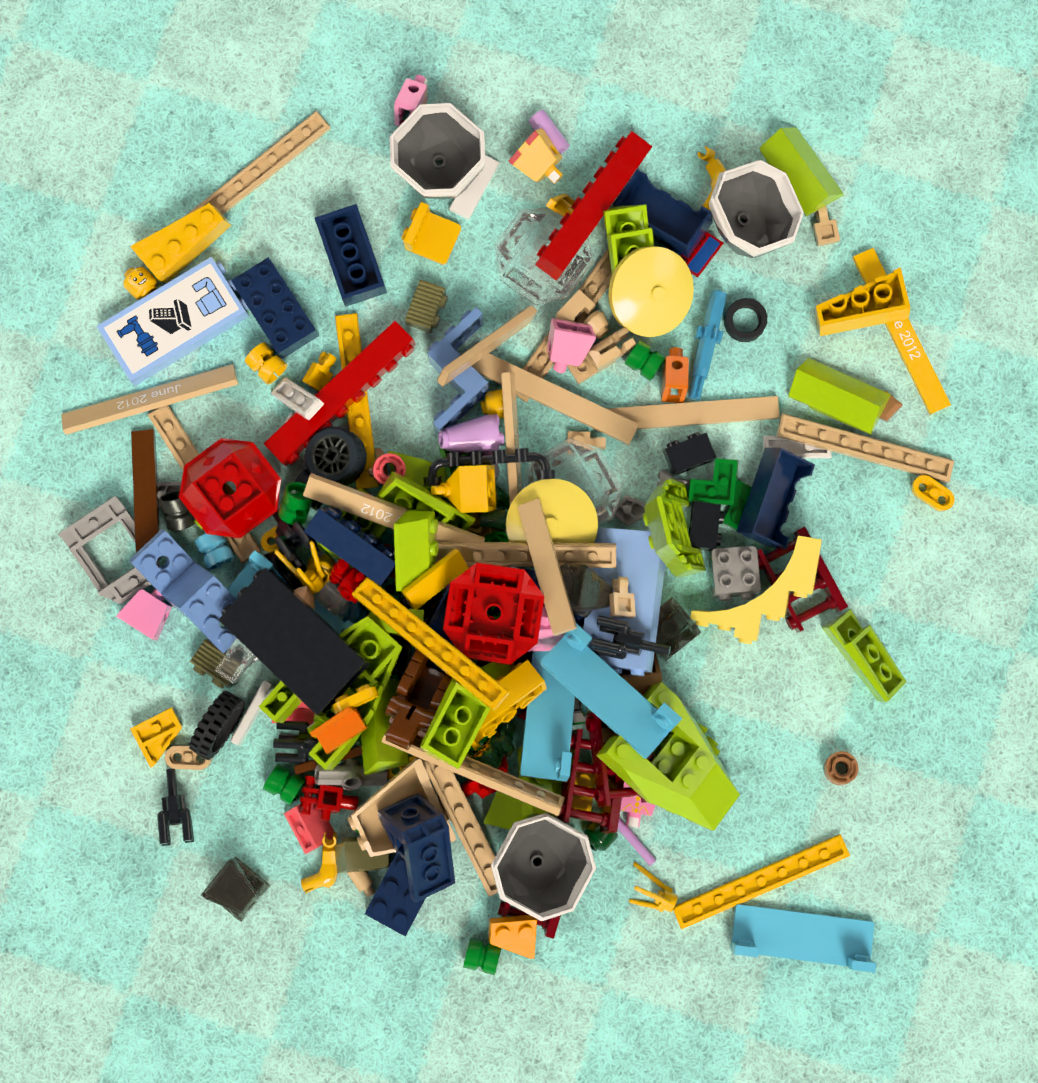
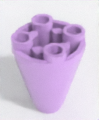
[438,414,504,455]

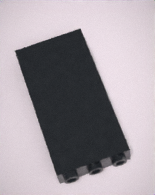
[218,567,371,716]

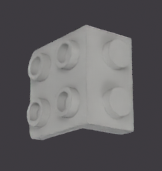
[711,546,761,601]

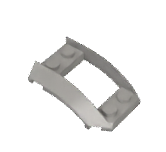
[58,495,159,604]

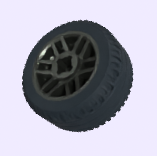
[304,426,367,486]

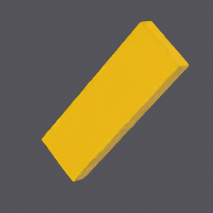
[402,549,468,609]

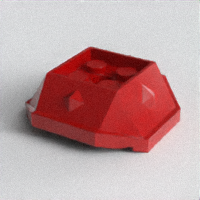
[179,438,282,538]
[443,562,545,664]

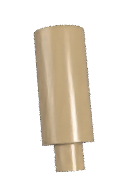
[347,871,375,897]

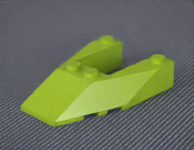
[643,479,706,578]
[258,616,403,770]
[596,682,740,831]

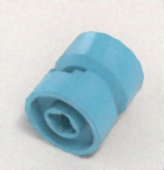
[194,533,235,570]

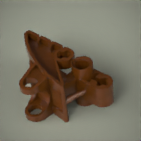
[385,649,452,750]

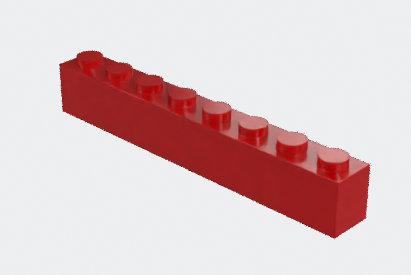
[535,131,653,281]
[263,321,416,466]

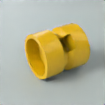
[245,342,287,385]

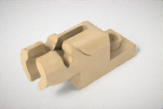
[567,327,636,385]

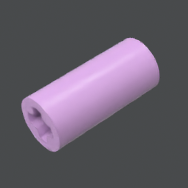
[529,110,570,154]

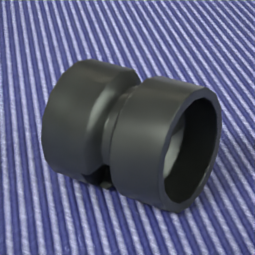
[159,490,195,531]

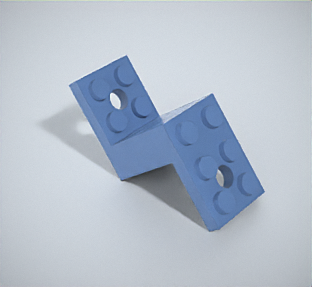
[428,307,489,435]
[129,529,238,654]

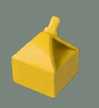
[431,465,497,513]

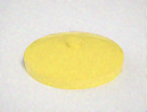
[608,246,694,337]
[506,479,598,570]

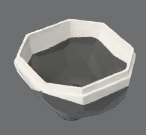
[390,103,486,200]
[709,160,804,258]
[491,813,596,921]

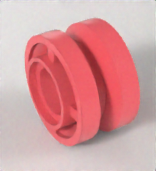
[372,453,406,485]

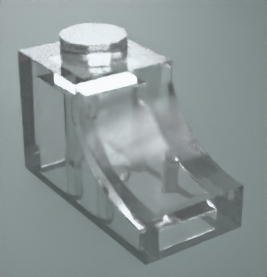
[314,581,351,617]
[215,638,257,684]

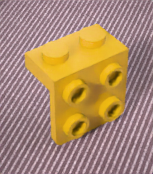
[402,202,461,265]

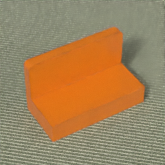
[310,707,368,754]

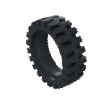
[189,691,245,760]

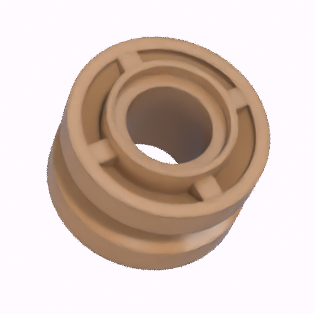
[824,751,859,786]

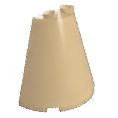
[347,757,457,857]

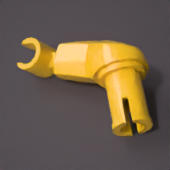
[698,146,726,211]
[301,832,338,893]

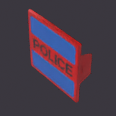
[666,232,724,278]

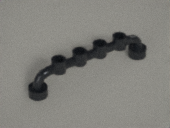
[423,448,556,486]

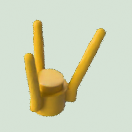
[275,541,325,594]
[629,862,678,912]

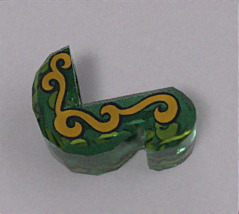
[466,730,515,769]

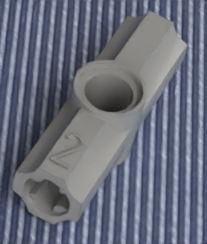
[314,759,387,791]

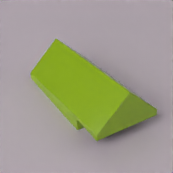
[759,127,844,217]
[603,204,654,274]
[788,358,891,435]
[376,471,475,530]
[822,609,907,702]
[420,678,490,769]
[361,679,410,775]

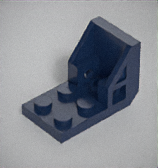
[378,793,455,903]

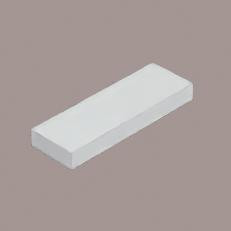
[449,155,499,220]
[271,377,324,420]
[763,436,832,459]
[230,681,275,746]

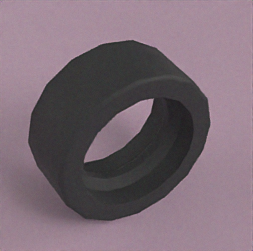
[724,298,768,342]

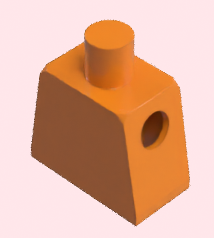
[661,347,689,403]

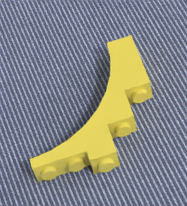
[690,536,822,644]

